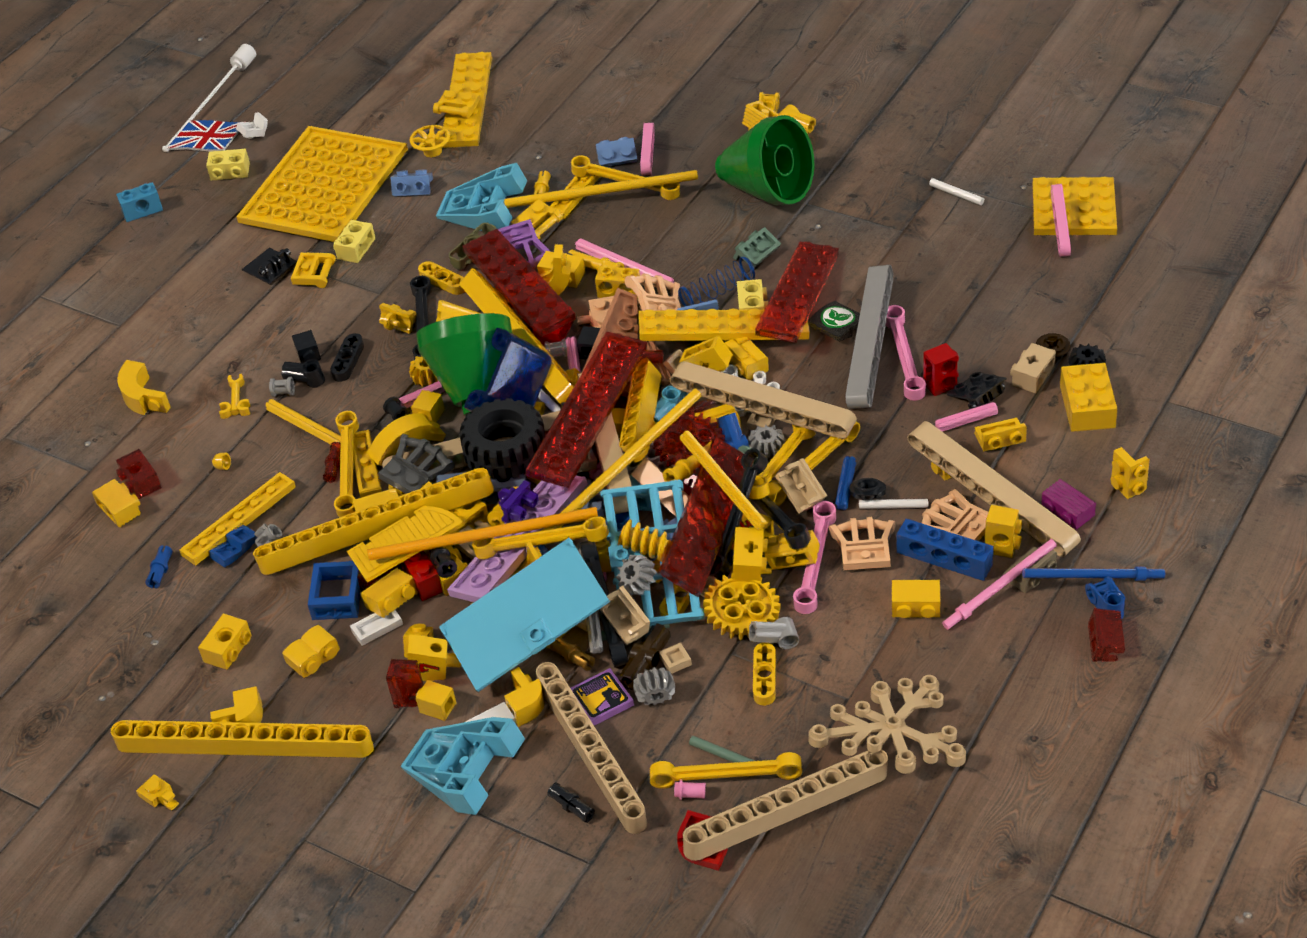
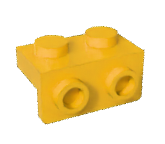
[974,417,1027,452]
[1110,447,1150,499]

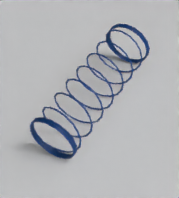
[678,256,755,307]

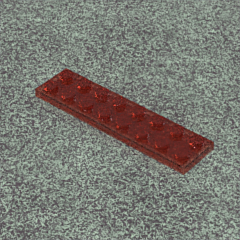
[462,229,576,338]
[755,241,839,343]
[658,437,754,597]

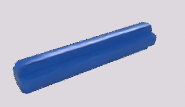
[835,456,856,510]

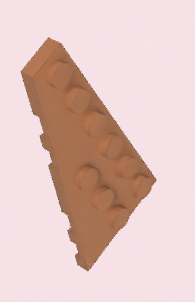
[582,288,640,398]

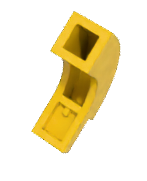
[521,244,571,303]
[117,360,171,415]
[367,413,446,466]

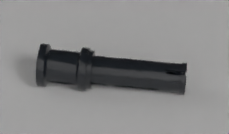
[429,547,457,578]

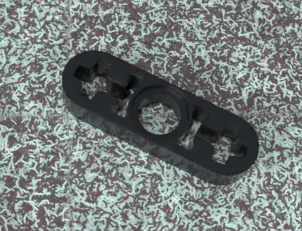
[330,333,364,382]

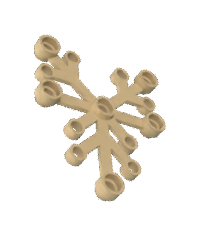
[808,675,966,774]

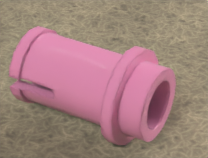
[674,780,706,800]

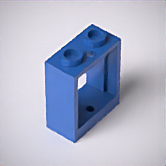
[308,561,363,620]

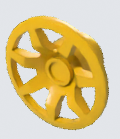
[410,125,450,157]

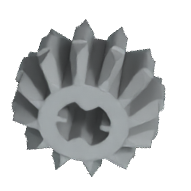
[748,425,785,459]
[616,555,658,595]
[633,667,675,706]

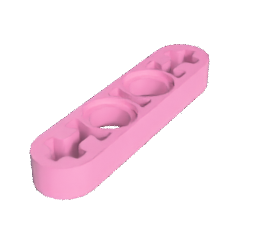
[640,123,655,176]
[1051,184,1071,257]

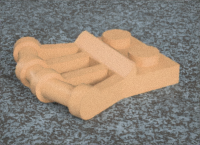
[625,273,681,311]
[922,489,988,541]
[828,517,895,570]

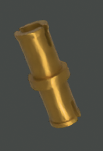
[550,637,595,671]

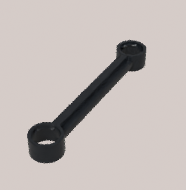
[410,276,432,360]
[704,448,768,581]
[736,477,811,549]
[580,541,628,668]

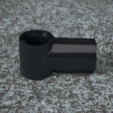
[281,360,325,388]

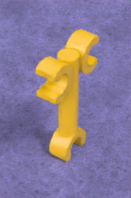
[219,374,251,419]

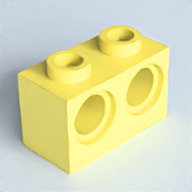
[206,149,250,180]
[333,220,376,263]
[737,279,768,310]

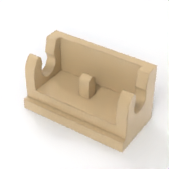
[775,458,828,514]
[600,586,650,645]

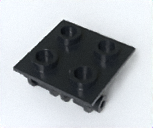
[242,247,297,284]
[947,372,1007,409]

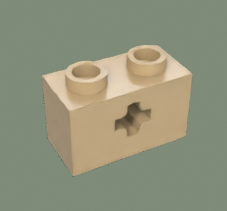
[1010,343,1056,393]

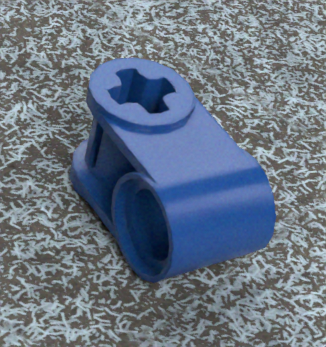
[1085,576,1125,622]

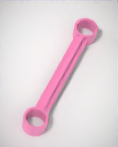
[885,305,926,401]
[793,501,836,614]

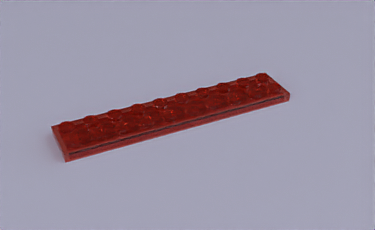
[526,331,647,488]

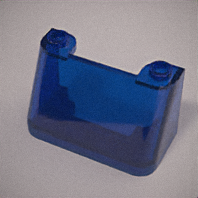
[464,328,552,412]

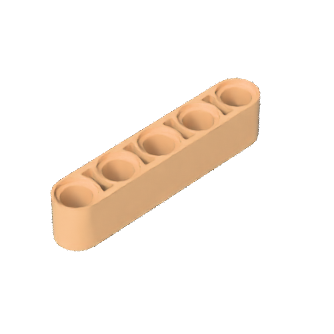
[631,457,721,543]

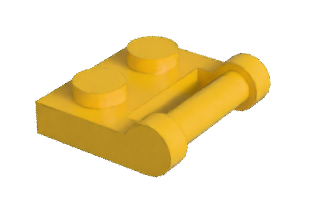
[433,90,480,118]
[511,199,564,239]
[291,252,336,288]

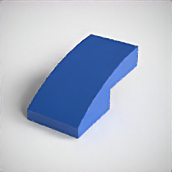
[209,525,257,568]

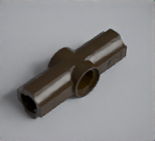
[618,623,671,690]

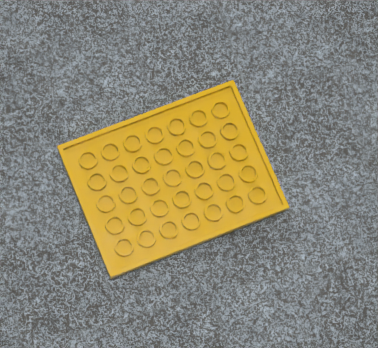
[236,126,408,242]

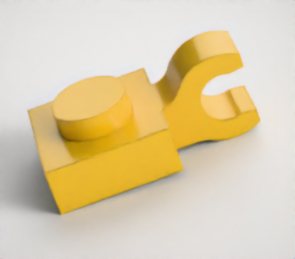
[136,774,179,811]

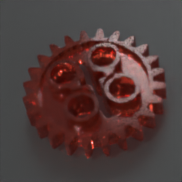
[653,411,725,473]

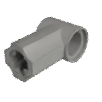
[749,617,799,649]

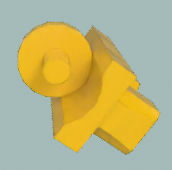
[379,303,417,333]

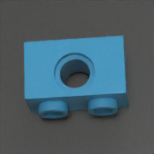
[116,182,163,222]

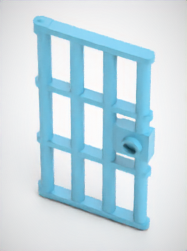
[600,480,705,626]

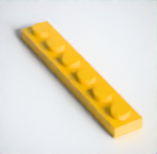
[179,472,296,566]

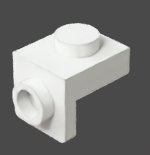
[236,112,268,139]

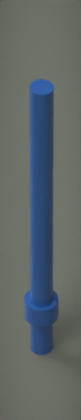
[1022,566,1165,581]

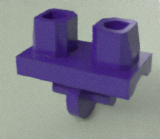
[498,480,538,523]

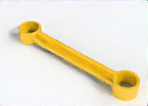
[571,155,680,200]
[334,411,359,517]
[767,421,860,506]
[749,424,816,499]
[472,517,609,559]
[650,752,802,789]

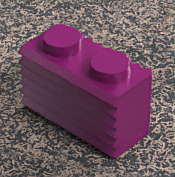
[1041,479,1096,530]

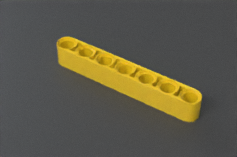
[619,358,661,463]

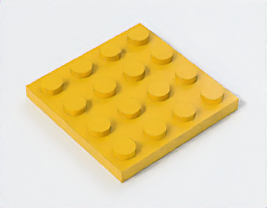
[1032,177,1117,235]

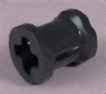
[383,397,410,421]

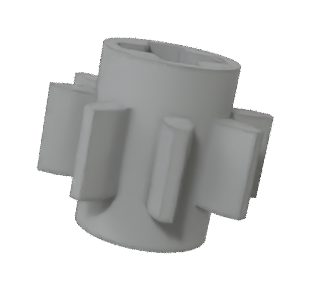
[254,523,282,547]

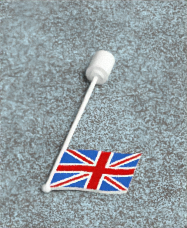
[162,44,256,152]

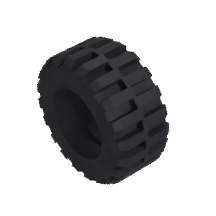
[459,398,547,480]

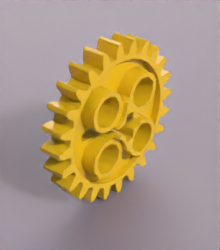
[703,574,781,640]

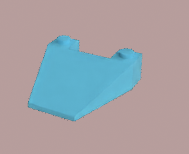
[436,163,527,231]
[401,717,525,815]

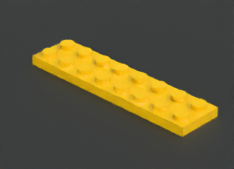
[441,52,492,148]
[638,308,810,341]

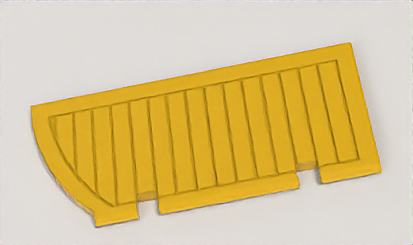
[346,505,464,583]

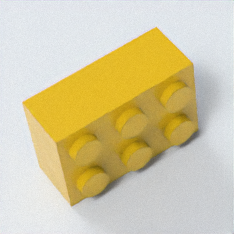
[1060,363,1117,432]

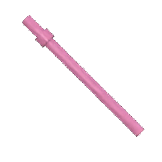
[942,539,1057,630]

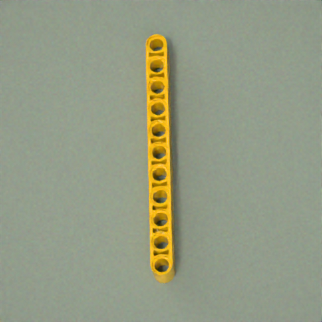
[459,268,582,404]
[253,468,494,575]
[110,720,374,758]

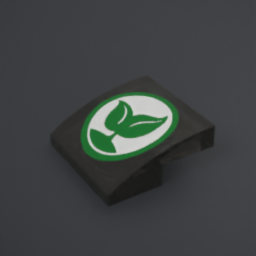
[808,301,860,342]

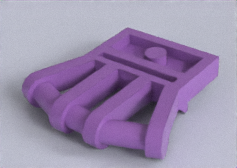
[493,219,551,275]

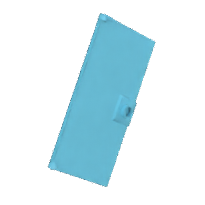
[439,538,610,692]

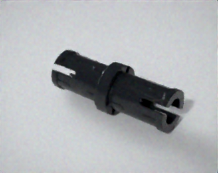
[547,782,595,823]

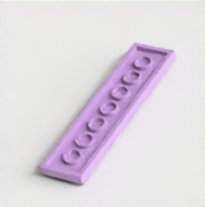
[447,471,588,602]

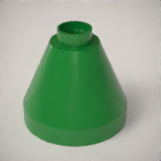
[715,115,814,205]
[416,313,513,417]

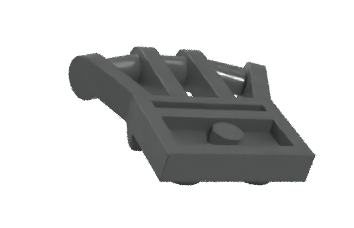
[379,434,455,494]

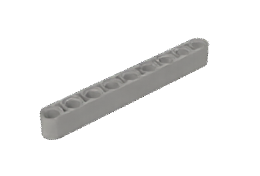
[846,264,893,409]

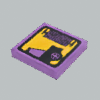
[571,668,634,726]

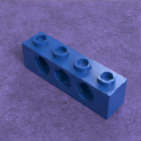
[896,518,994,581]

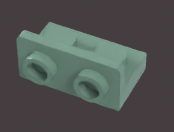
[733,227,781,268]

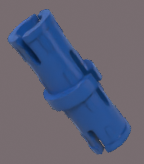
[145,545,173,589]

